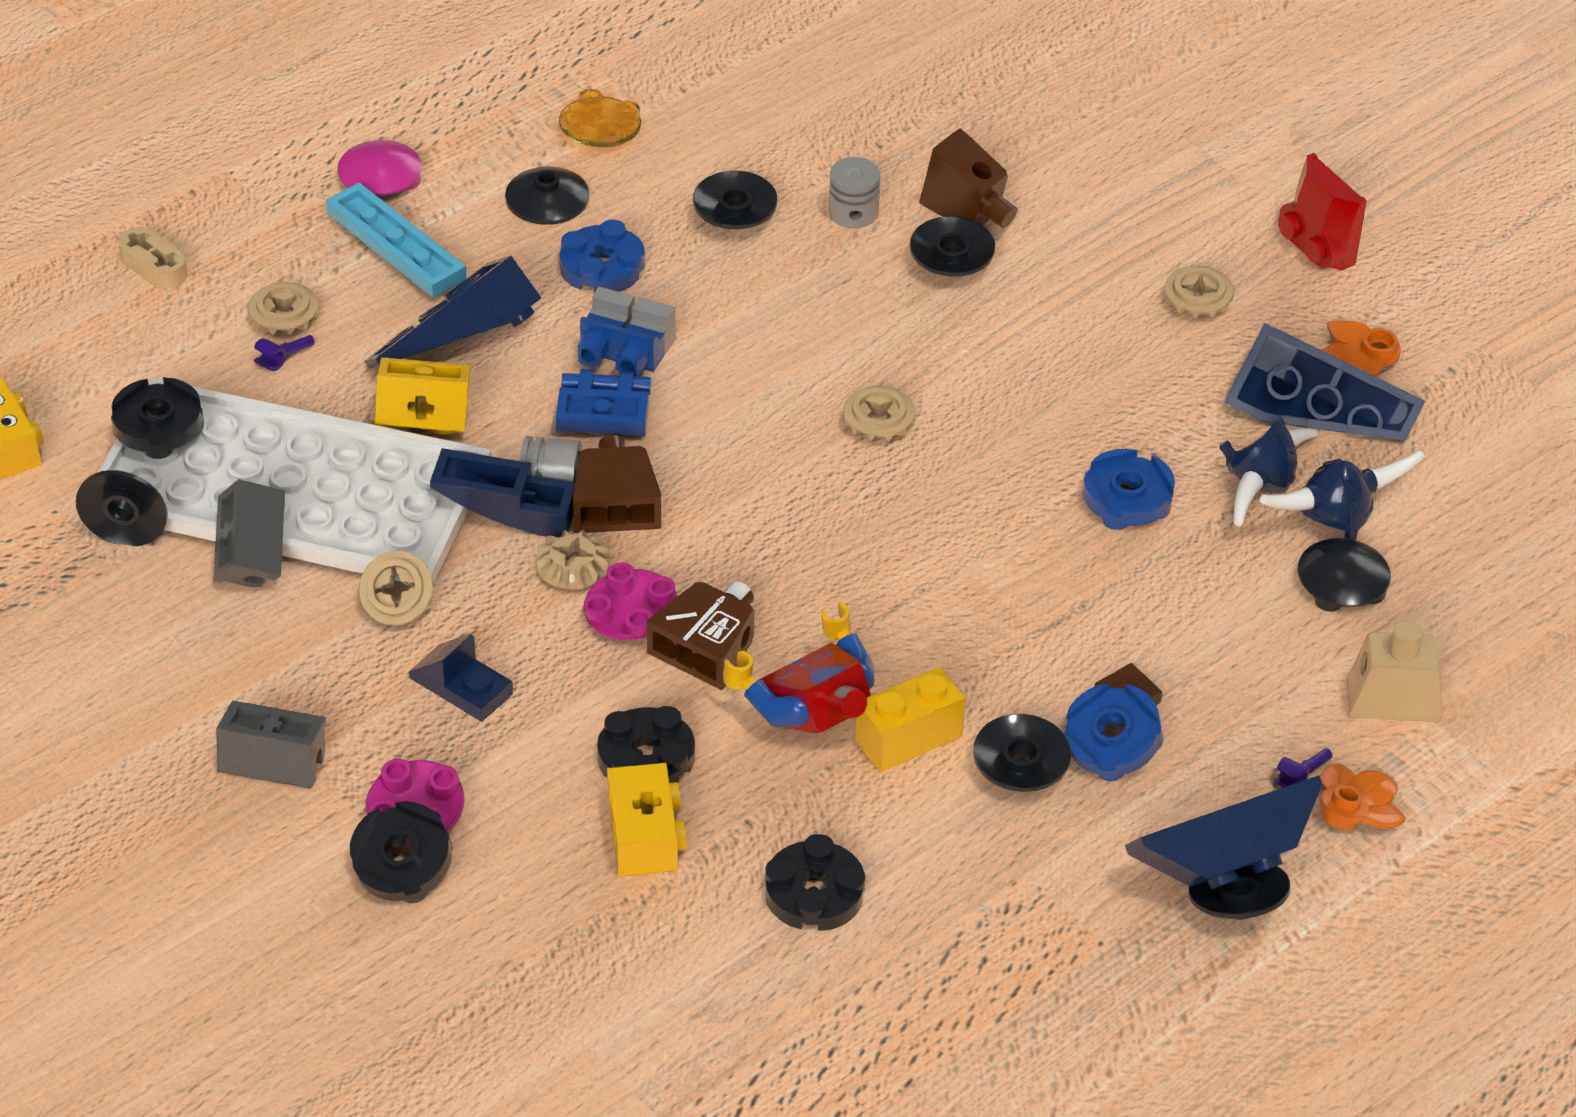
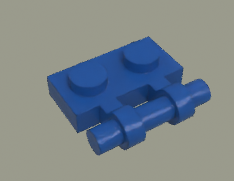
[555,369,651,436]

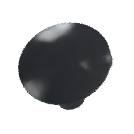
[1297,538,1391,612]

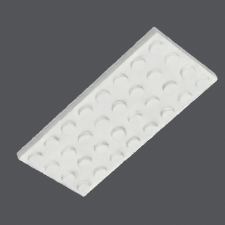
[98,378,492,582]

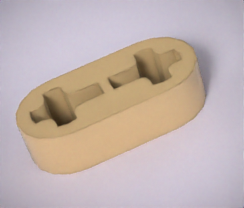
[119,227,188,289]

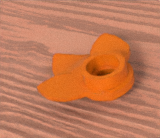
[1321,320,1401,377]
[1320,763,1406,830]

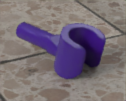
[254,335,315,371]
[1273,748,1333,787]

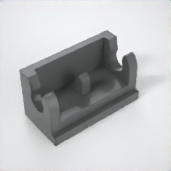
[213,479,285,587]
[216,700,326,788]

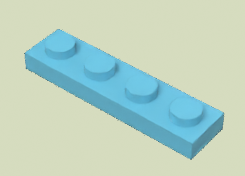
[326,182,467,298]

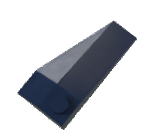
[364,255,541,368]
[1224,323,1425,441]

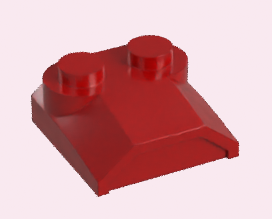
[1278,153,1367,270]

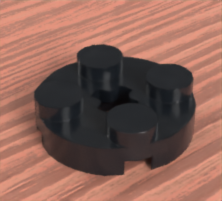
[111,377,204,459]
[597,706,695,783]
[350,801,453,903]
[765,834,866,931]

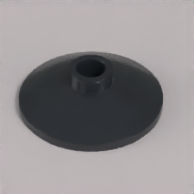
[505,166,589,225]
[693,171,777,229]
[910,216,995,277]
[75,470,168,546]
[973,714,1071,792]
[1189,865,1290,920]

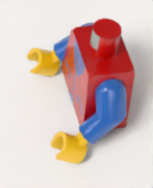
[723,602,874,733]

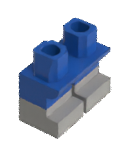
[578,286,676,377]

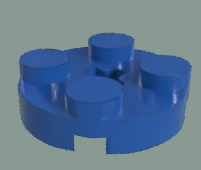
[559,219,645,293]
[1083,449,1175,530]
[1064,684,1164,781]

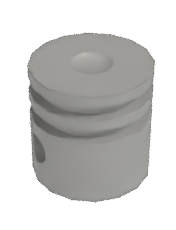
[829,157,881,228]
[520,436,582,483]

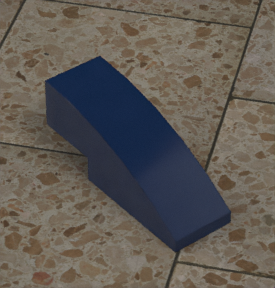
[430,448,575,538]

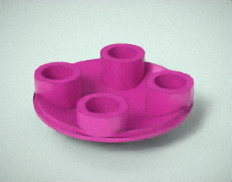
[338,140,421,200]
[584,562,677,640]
[366,758,465,845]

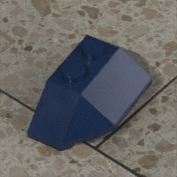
[1125,775,1323,890]

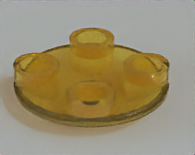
[559,89,641,147]

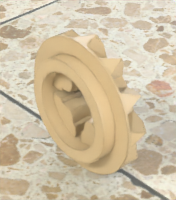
[1164,266,1234,319]
[248,282,318,336]
[844,386,915,443]
[536,529,610,590]
[359,551,435,627]

